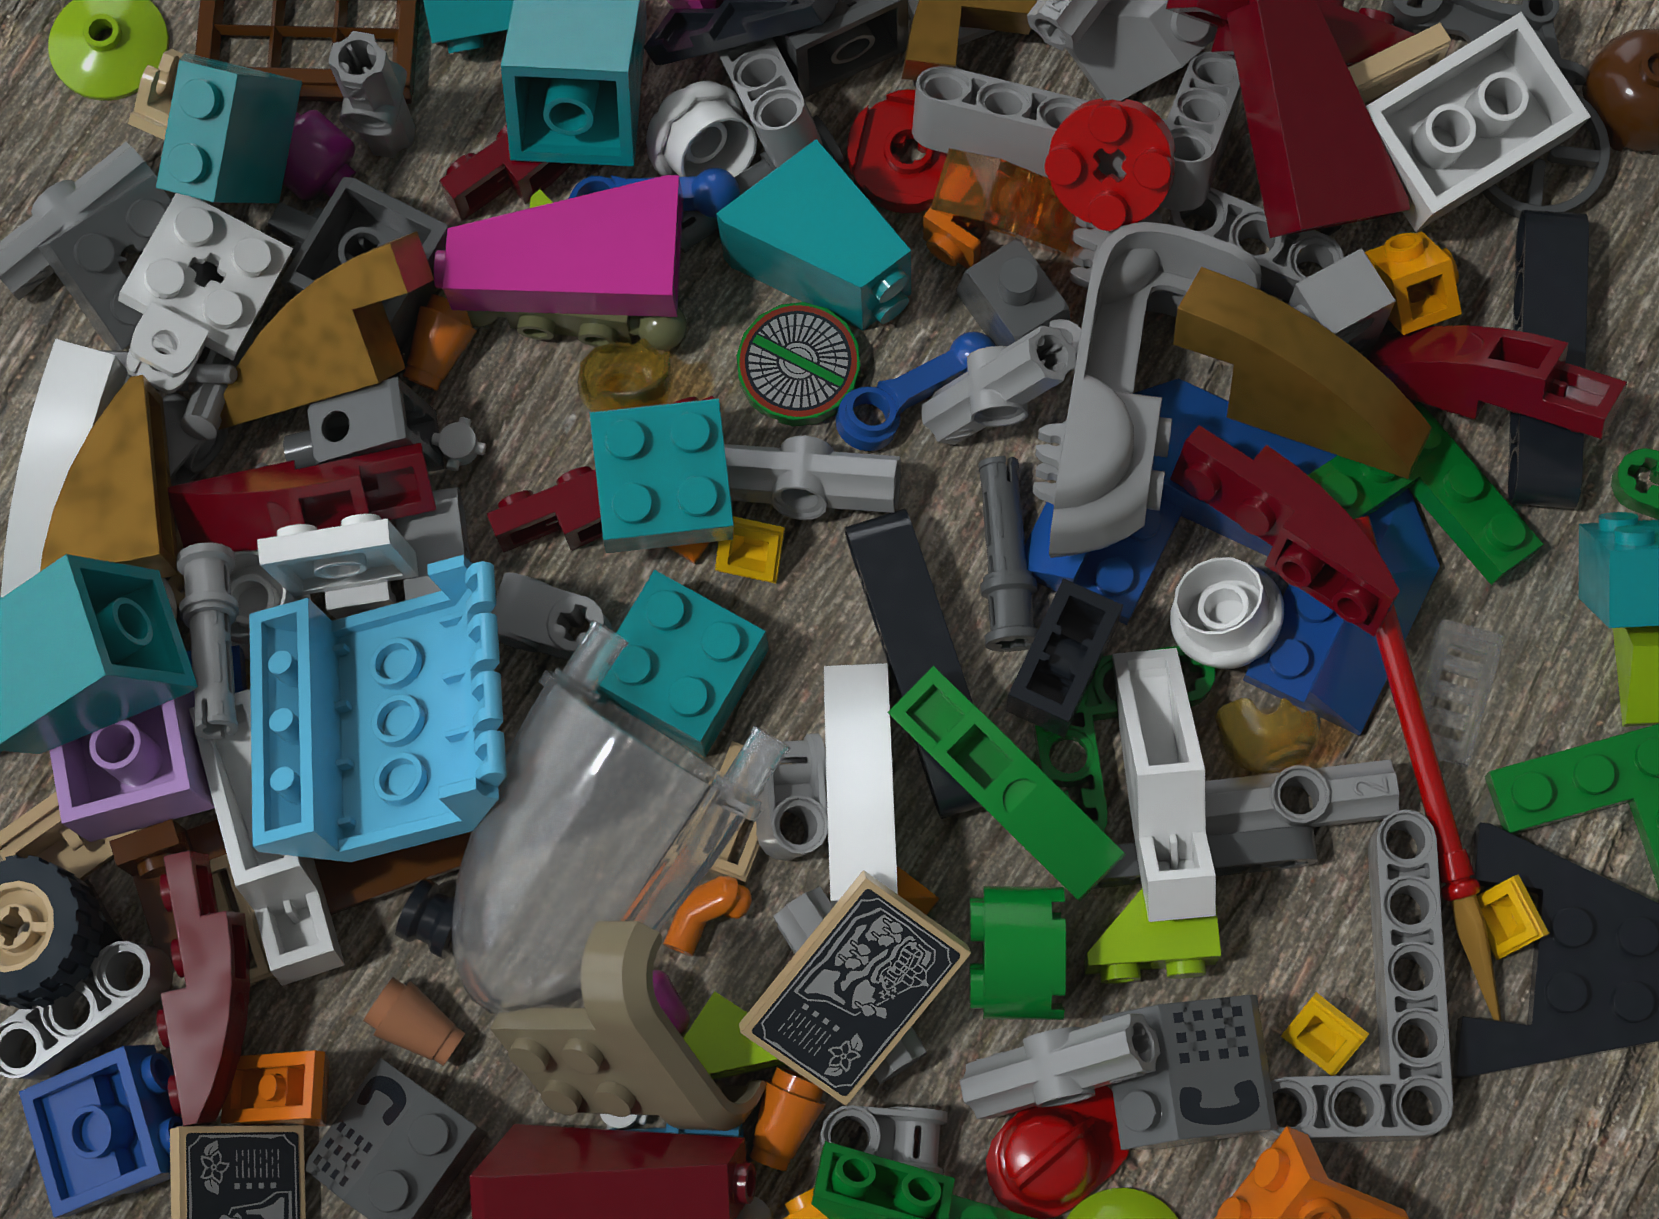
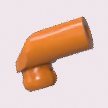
[663,876,752,956]

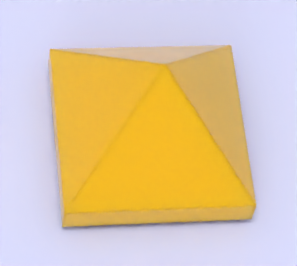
[715,516,785,584]
[1476,874,1549,961]
[1281,992,1369,1076]

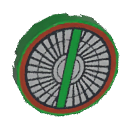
[736,302,861,427]

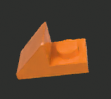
[221,1050,330,1127]

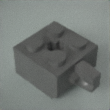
[38,175,224,351]
[268,177,449,351]

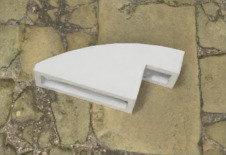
[1,339,127,597]
[1112,648,1216,922]
[824,663,898,908]
[189,689,345,986]

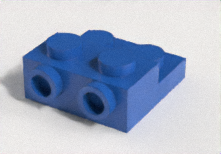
[19,1045,183,1218]

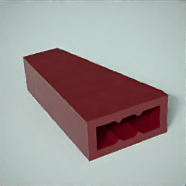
[1226,0,1410,238]
[469,1124,756,1219]

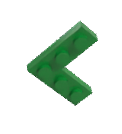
[1308,402,1544,585]
[1484,724,1659,890]

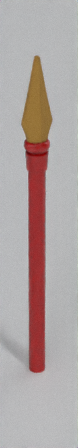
[1354,516,1502,1022]

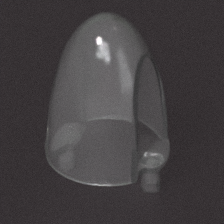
[452,620,791,1015]

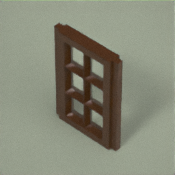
[195,0,421,104]

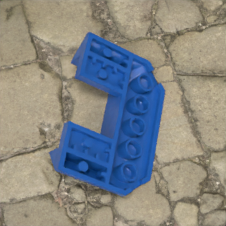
[1024,378,1440,736]

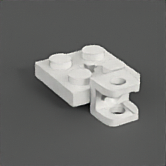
[118,193,293,394]
[257,514,419,619]

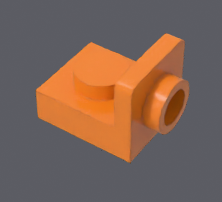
[923,160,989,269]

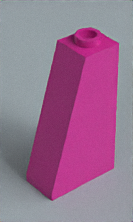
[434,175,684,317]

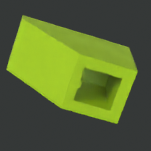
[1084,888,1221,984]

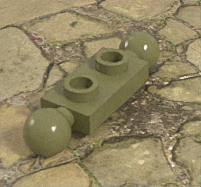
[467,307,687,351]

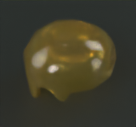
[577,338,673,412]
[1215,698,1323,773]

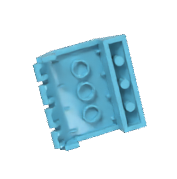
[249,554,507,862]

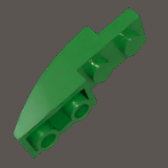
[887,666,1126,902]
[811,1141,1036,1219]

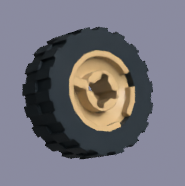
[0,855,104,1010]

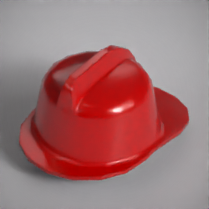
[986,1085,1129,1219]

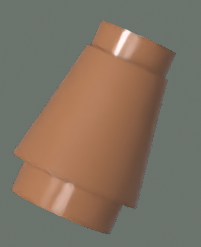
[363,977,466,1066]

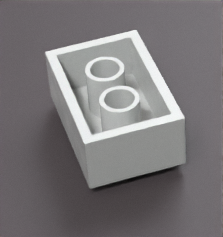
[1366,12,1591,232]

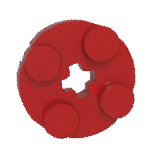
[847,89,970,213]
[1044,98,1176,231]

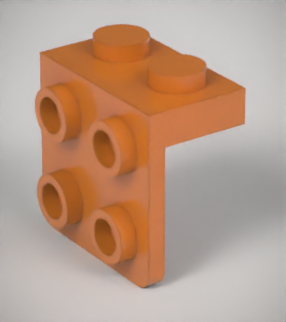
[1214,1126,1410,1219]

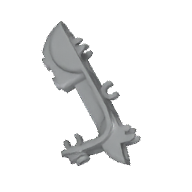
[1033,209,1262,558]

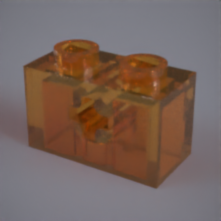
[931,148,1076,253]

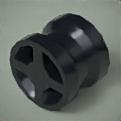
[395,878,473,959]

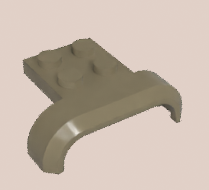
[490,921,767,1131]

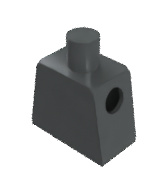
[956,238,1070,346]
[283,377,444,472]

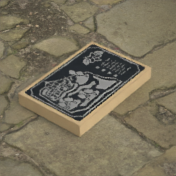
[739,870,971,1106]
[170,1125,306,1219]

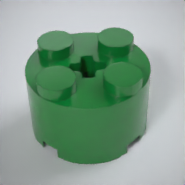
[969,886,1066,1020]

